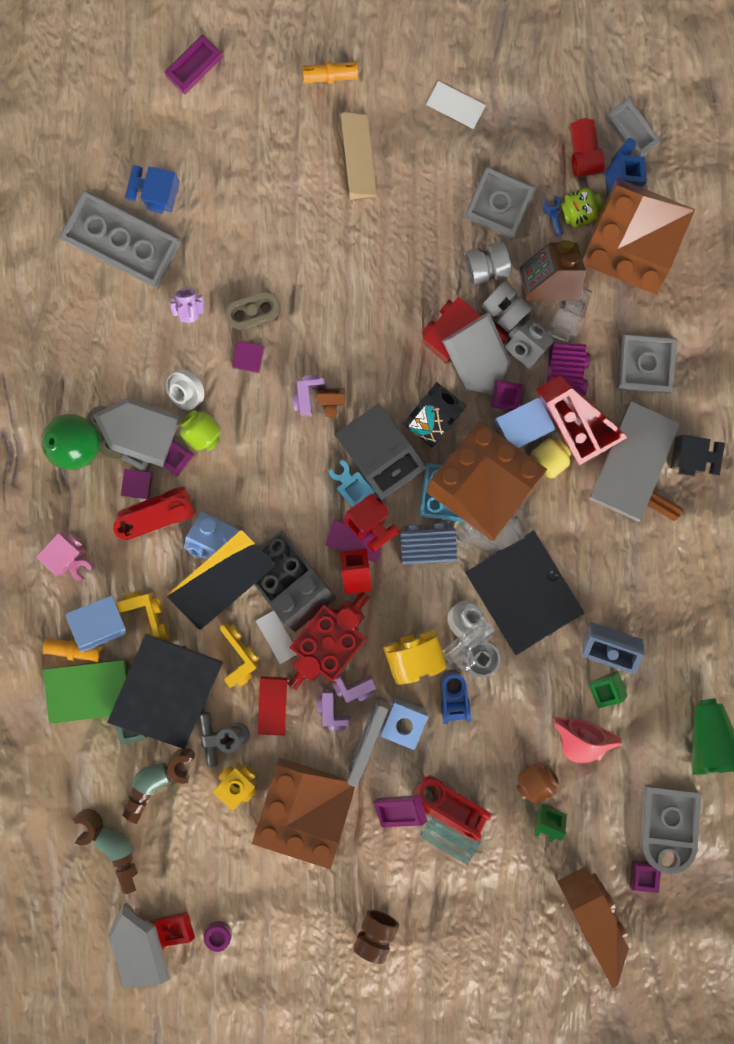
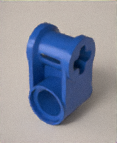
[440,669,471,724]

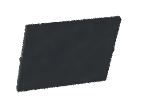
[465,530,585,655]
[107,633,223,749]

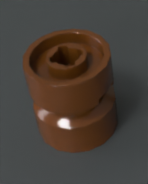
[353,910,400,964]

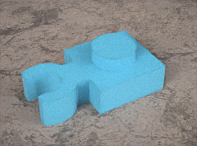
[329,460,375,507]

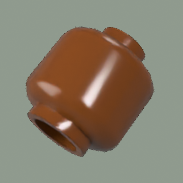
[516,763,559,804]

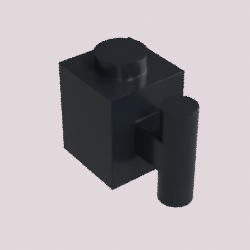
[670,434,725,477]

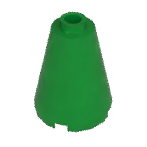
[691,698,734,775]

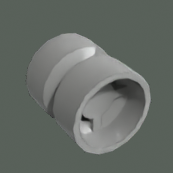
[465,242,512,287]
[481,281,533,333]
[462,638,501,677]

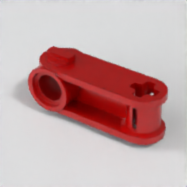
[113,486,196,540]
[411,775,492,841]

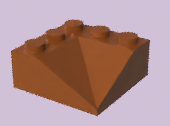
[581,178,695,295]
[427,421,547,541]
[252,758,355,870]
[557,866,629,988]

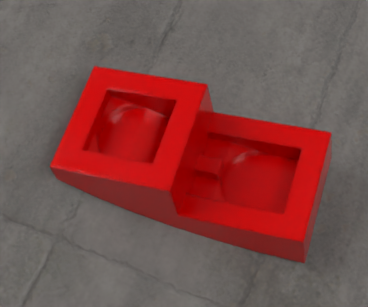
[258,676,288,736]
[150,912,195,950]

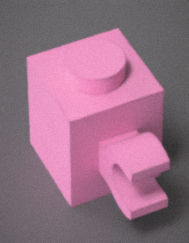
[36,533,94,581]

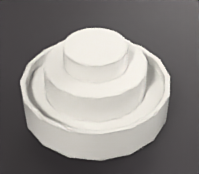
[166,369,204,410]
[448,601,487,641]

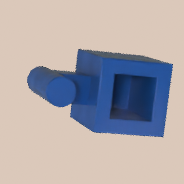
[605,138,647,197]
[125,165,180,214]

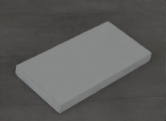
[59,190,182,289]
[589,401,680,522]

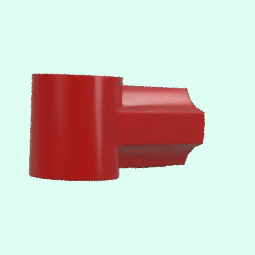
[569,118,605,178]

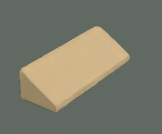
[340,112,377,200]

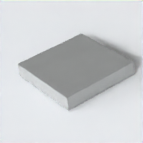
[464,166,536,240]
[617,334,677,393]

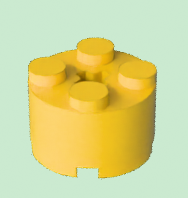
[383,629,447,685]

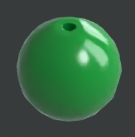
[41,414,100,471]

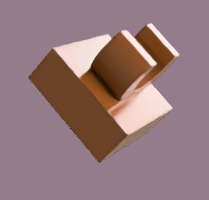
[317,388,345,417]

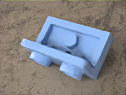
[184,511,250,560]

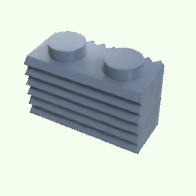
[400,523,457,565]
[582,622,645,675]

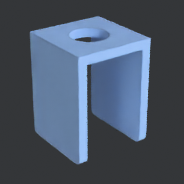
[492,398,555,448]
[66,596,126,652]
[380,695,428,750]

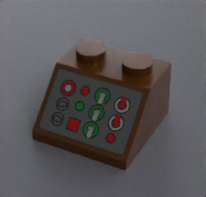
[519,240,586,301]

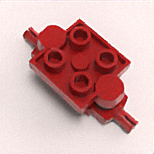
[288,592,371,690]

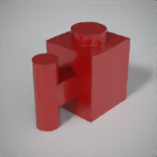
[343,493,399,552]

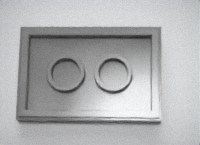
[347,697,389,788]

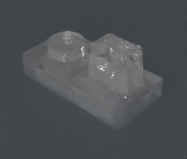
[442,616,495,671]

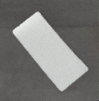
[256,611,297,664]

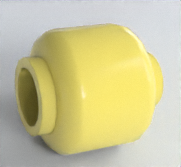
[530,438,571,478]

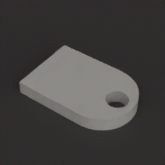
[640,786,702,874]

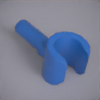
[543,195,563,237]

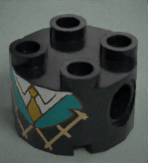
[403,382,466,448]

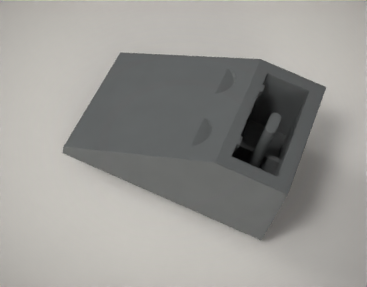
[334,403,427,500]
[255,531,337,632]

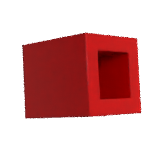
[340,549,372,594]

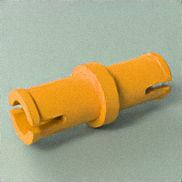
[302,61,358,84]
[43,637,102,662]

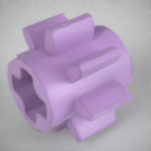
[170,288,205,323]

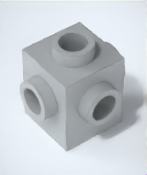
[505,319,555,369]

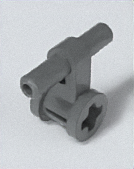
[200,712,250,768]

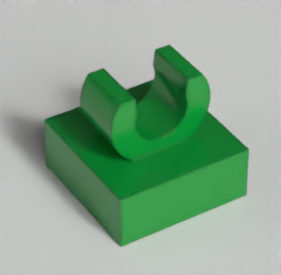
[535,804,567,842]

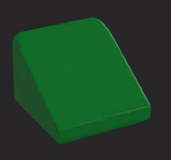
[588,672,628,708]

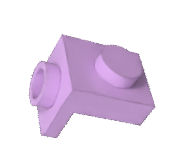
[293,375,326,417]
[333,672,377,703]
[317,689,351,730]

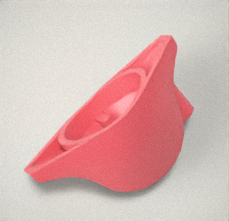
[553,717,622,763]

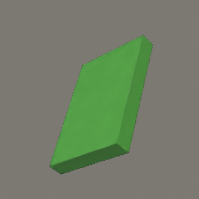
[43,659,128,724]

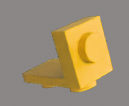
[116,590,169,641]
[219,622,259,688]

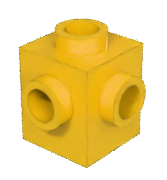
[212,762,258,811]

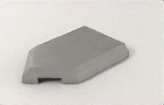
[442,313,511,396]
[93,398,181,467]
[108,903,170,989]

